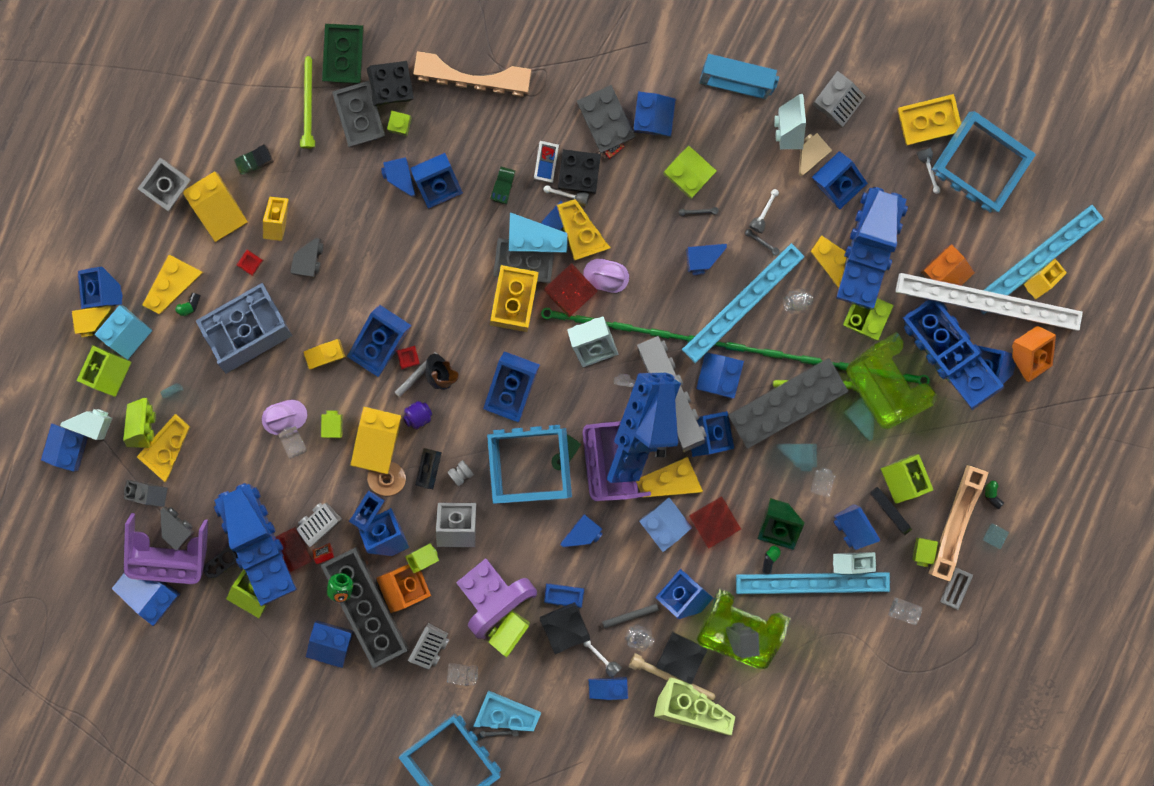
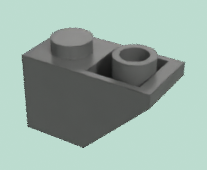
[291,238,324,278]
[124,480,168,507]
[160,507,194,550]
[726,623,760,658]

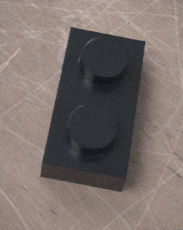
[415,448,442,490]

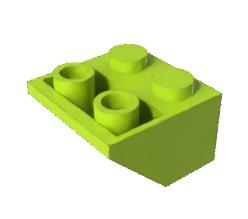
[843,298,894,341]
[76,346,132,397]
[123,398,156,448]
[880,454,934,504]

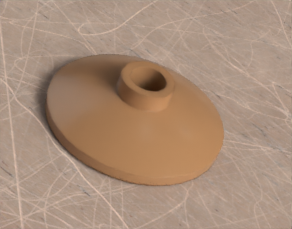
[367,462,406,497]

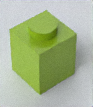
[387,111,412,136]
[321,410,343,438]
[912,537,938,567]
[405,543,439,573]

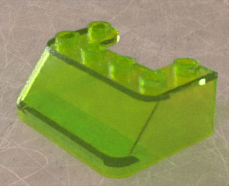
[847,332,938,429]
[697,589,791,669]

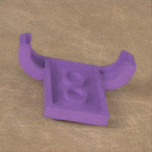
[456,558,537,639]

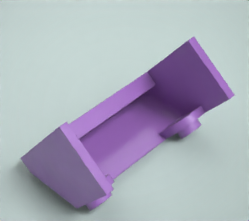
[583,421,651,501]
[124,513,208,584]

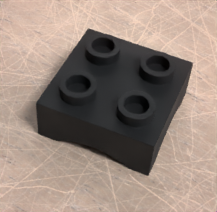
[366,61,414,106]
[558,149,601,194]
[540,602,590,655]
[656,632,708,684]

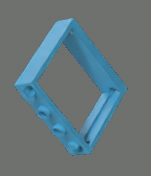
[699,54,779,99]
[931,111,1036,213]
[487,425,572,504]
[399,713,501,786]

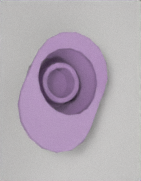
[584,259,629,293]
[262,400,307,435]

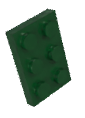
[322,24,364,84]

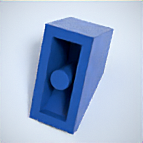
[381,157,416,197]
[560,514,602,547]
[589,677,628,700]

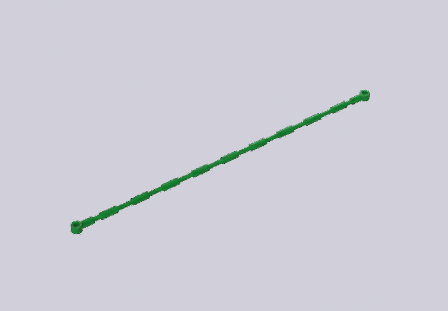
[541,308,930,386]

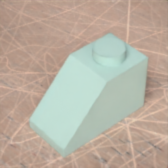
[833,552,876,574]

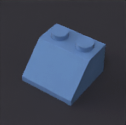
[639,497,692,552]

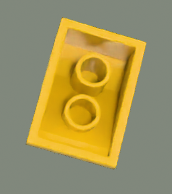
[183,171,248,242]
[490,265,539,332]
[350,407,402,475]

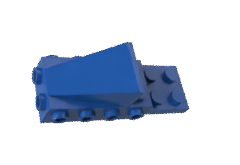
[836,187,908,310]
[903,300,1004,410]
[607,372,681,483]
[214,483,297,606]

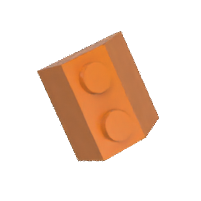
[921,244,975,286]
[1012,326,1056,382]
[376,564,431,613]

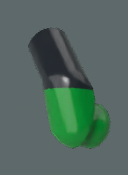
[175,292,201,316]
[985,481,1004,509]
[762,546,781,574]

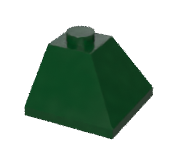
[757,498,805,550]

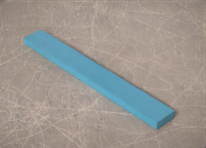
[980,205,1104,314]
[682,243,805,363]
[736,572,890,594]

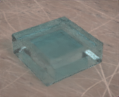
[160,383,183,398]
[982,523,1009,549]

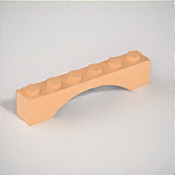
[414,51,531,97]
[929,465,989,581]

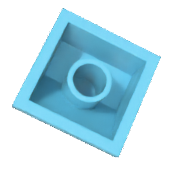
[95,305,153,360]

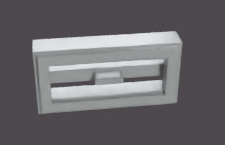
[940,567,973,610]

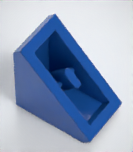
[349,490,384,532]

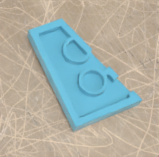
[509,213,568,253]
[473,691,541,731]

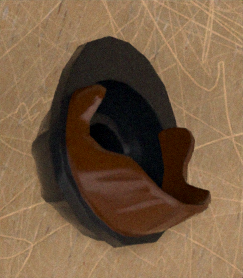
[425,354,459,390]

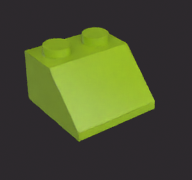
[663,146,717,199]
[226,569,269,618]
[488,610,530,657]

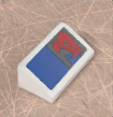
[534,141,559,183]

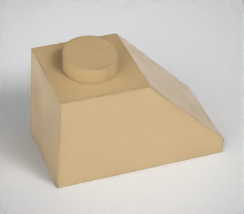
[799,133,832,177]

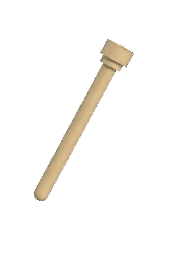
[629,653,715,700]

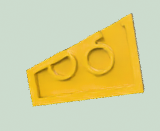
[557,199,610,260]
[810,235,847,288]
[142,255,204,314]
[137,414,190,482]
[636,457,703,497]

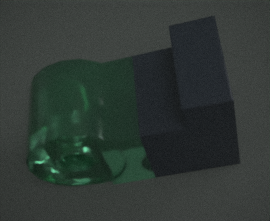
[234,144,274,175]

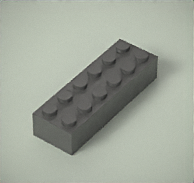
[728,357,849,449]
[321,546,409,668]

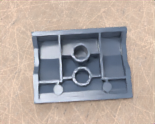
[196,283,292,374]

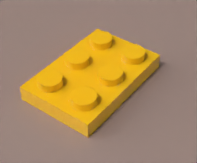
[897,94,961,146]

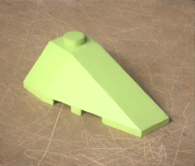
[654,678,735,736]

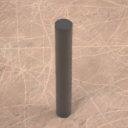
[602,604,659,629]

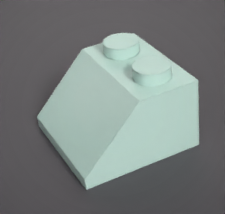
[774,94,806,149]
[567,317,619,367]
[60,409,112,440]

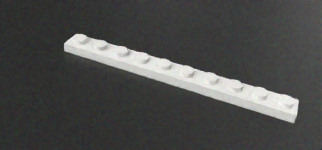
[895,273,1083,331]

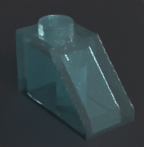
[843,397,875,441]
[776,444,817,471]

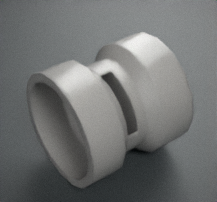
[448,460,474,486]

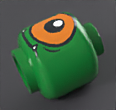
[327,573,353,602]

